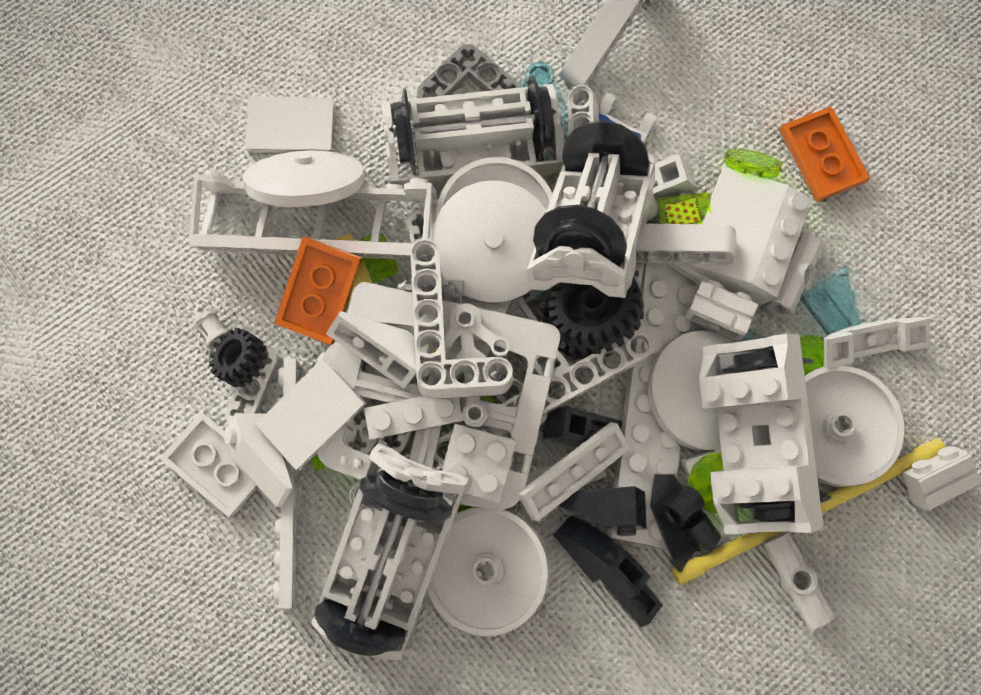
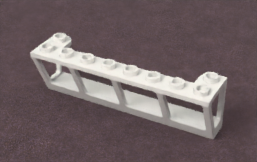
[188,170,440,261]

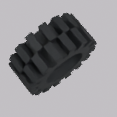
[209,328,267,388]

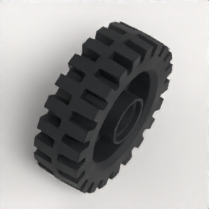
[548,277,644,354]

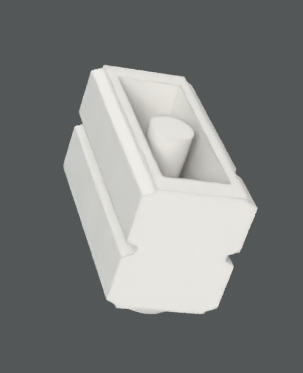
[684,280,758,342]
[902,447,981,512]

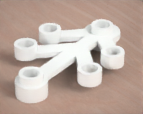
[427,303,513,428]

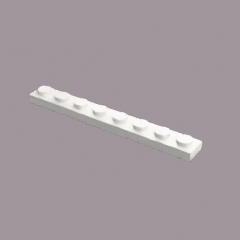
[273,358,300,610]

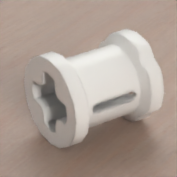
[192,309,229,349]

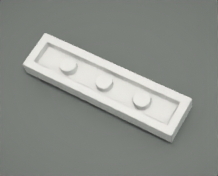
[517,422,630,522]

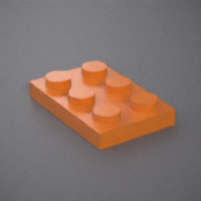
[779,106,870,203]
[274,236,363,345]

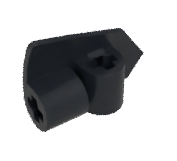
[650,474,721,572]

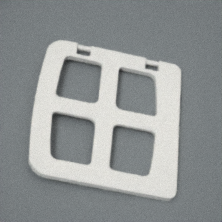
[317,282,560,510]

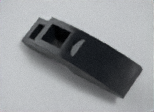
[552,515,663,628]

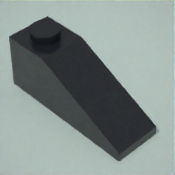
[543,406,623,447]
[558,486,647,536]

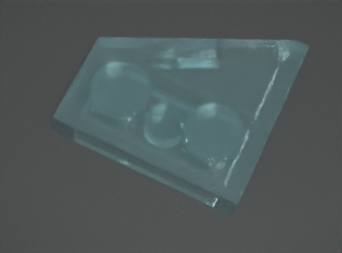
[800,265,860,336]

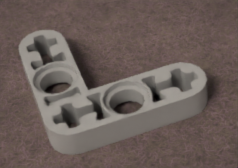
[417,44,521,99]

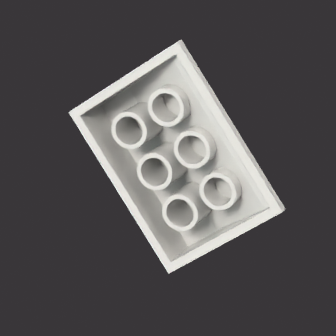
[684,167,812,307]

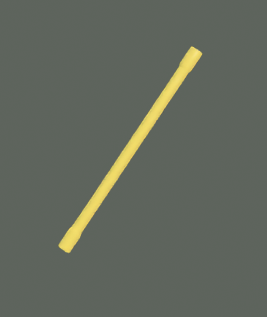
[671,438,945,586]

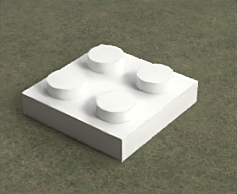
[442,424,517,503]

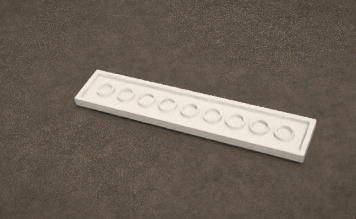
[607,263,695,549]

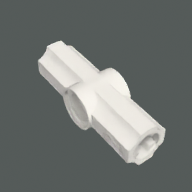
[767,233,824,318]
[763,532,835,631]

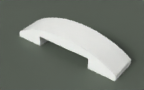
[824,317,931,368]

